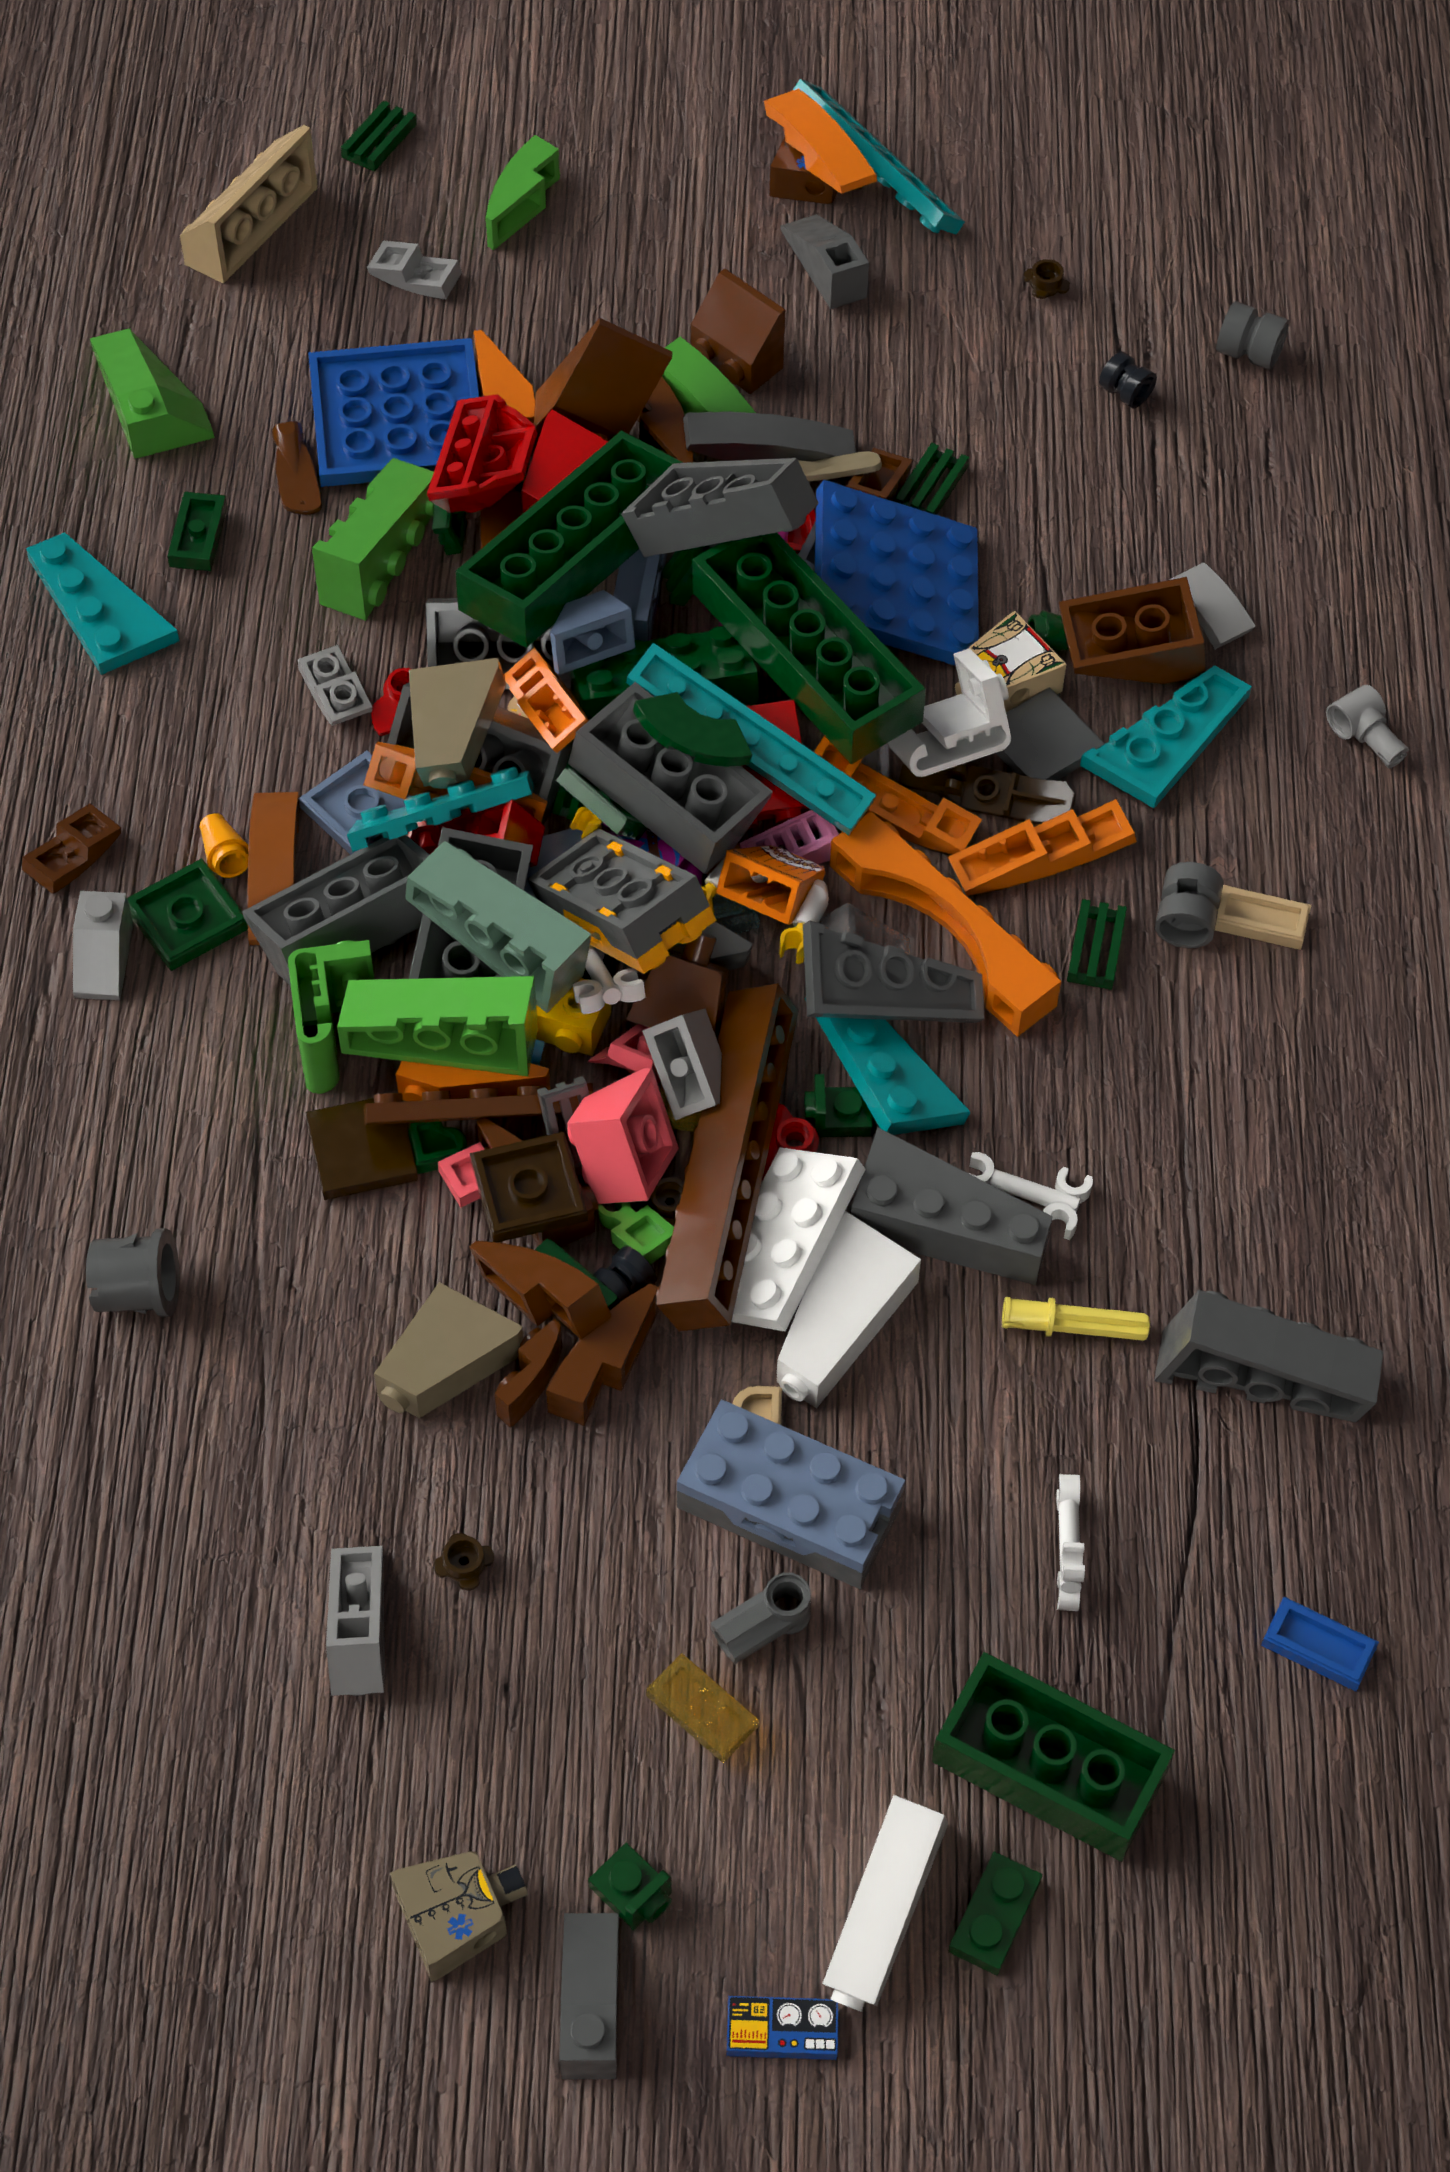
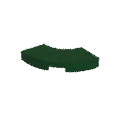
[633,692,753,767]

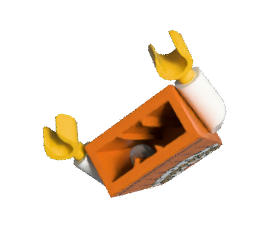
[701,845,829,964]

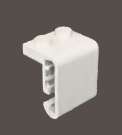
[887,648,1011,777]

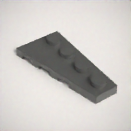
[803,920,985,1023]

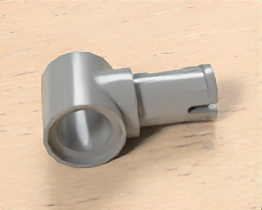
[1326,685,1409,769]

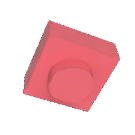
[438,1142,485,1208]

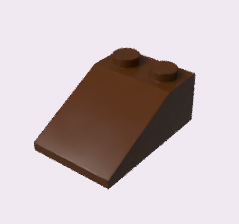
[534,318,672,441]
[1058,577,1206,684]

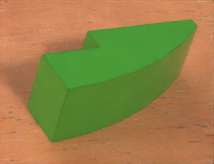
[486,135,560,250]
[662,336,756,415]

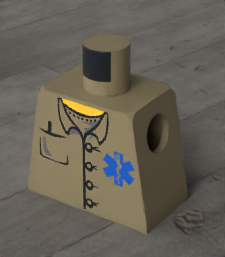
[390,1851,528,1982]

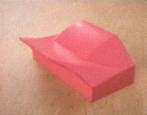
[588,1024,661,1084]

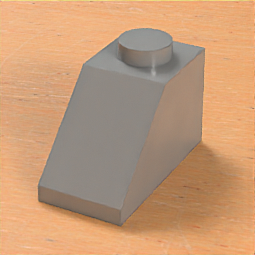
[73,891,134,1000]
[642,1009,722,1120]

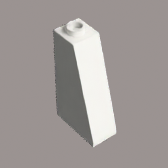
[776,1211,921,1408]
[823,1795,948,2012]

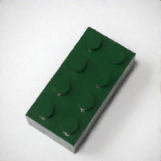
[569,626,760,720]
[932,1652,1175,1862]

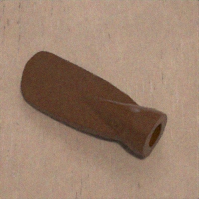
[272,421,322,515]

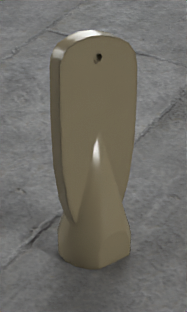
[798,451,882,483]

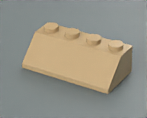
[180,125,318,284]

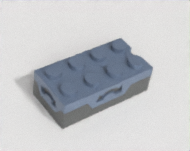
[677,1399,905,1589]

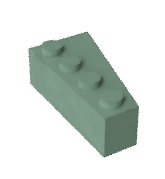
[405,841,592,1013]

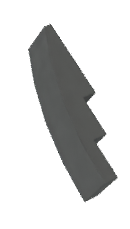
[683,412,856,462]

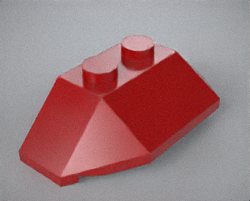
[427,394,538,513]

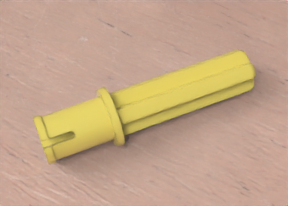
[1002,1297,1150,1341]

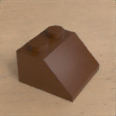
[691,268,786,394]

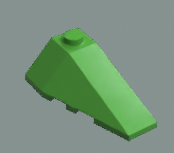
[90,328,214,459]

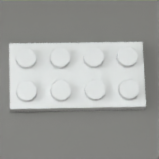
[732,1147,866,1331]

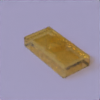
[646,1653,759,1763]

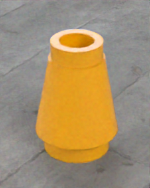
[199,813,249,878]

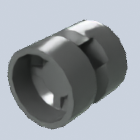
[1216,301,1290,370]
[1155,862,1224,948]

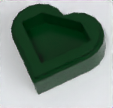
[408,1122,467,1174]

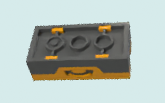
[527,828,717,974]

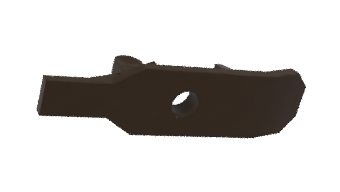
[898,764,1076,824]

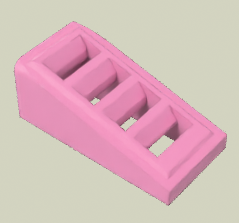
[740,810,839,864]

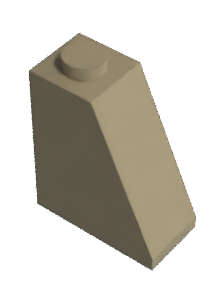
[409,658,506,789]
[374,1282,524,1418]

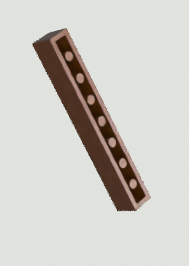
[656,983,799,1331]

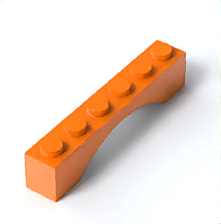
[830,811,1061,1037]

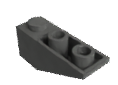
[780,214,869,309]

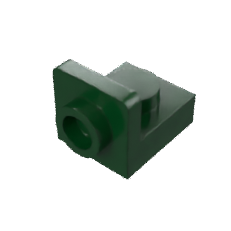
[804,1074,872,1137]
[588,1843,672,1931]

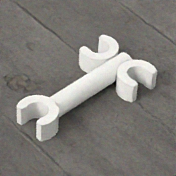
[572,945,646,1014]
[969,1152,1093,1240]
[1056,1474,1085,1611]

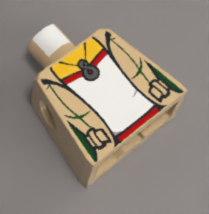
[955,611,1066,712]

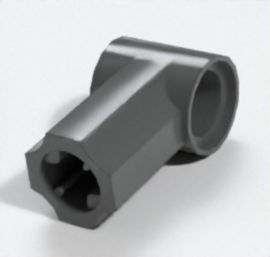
[710,1573,811,1664]

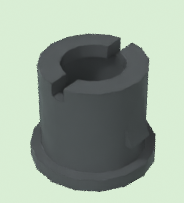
[86,1228,180,1317]

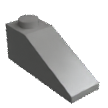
[326,1546,385,1696]

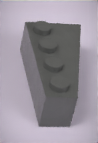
[621,458,819,557]
[851,1127,1053,1285]
[1154,1290,1384,1422]

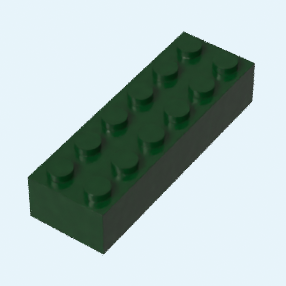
[455,431,683,648]
[692,532,926,764]

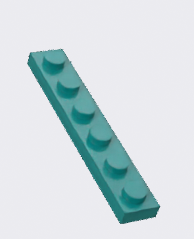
[792,79,965,235]
[626,643,876,835]

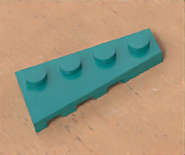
[26,532,180,675]
[1080,665,1252,808]
[347,767,534,852]
[805,998,970,1135]

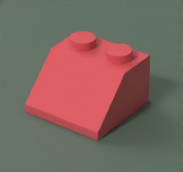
[567,1068,679,1204]

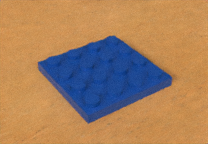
[308,338,479,487]
[815,479,979,666]

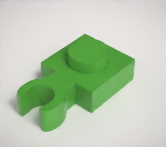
[598,1202,674,1264]

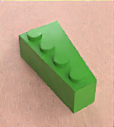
[312,458,435,621]
[337,976,538,1076]

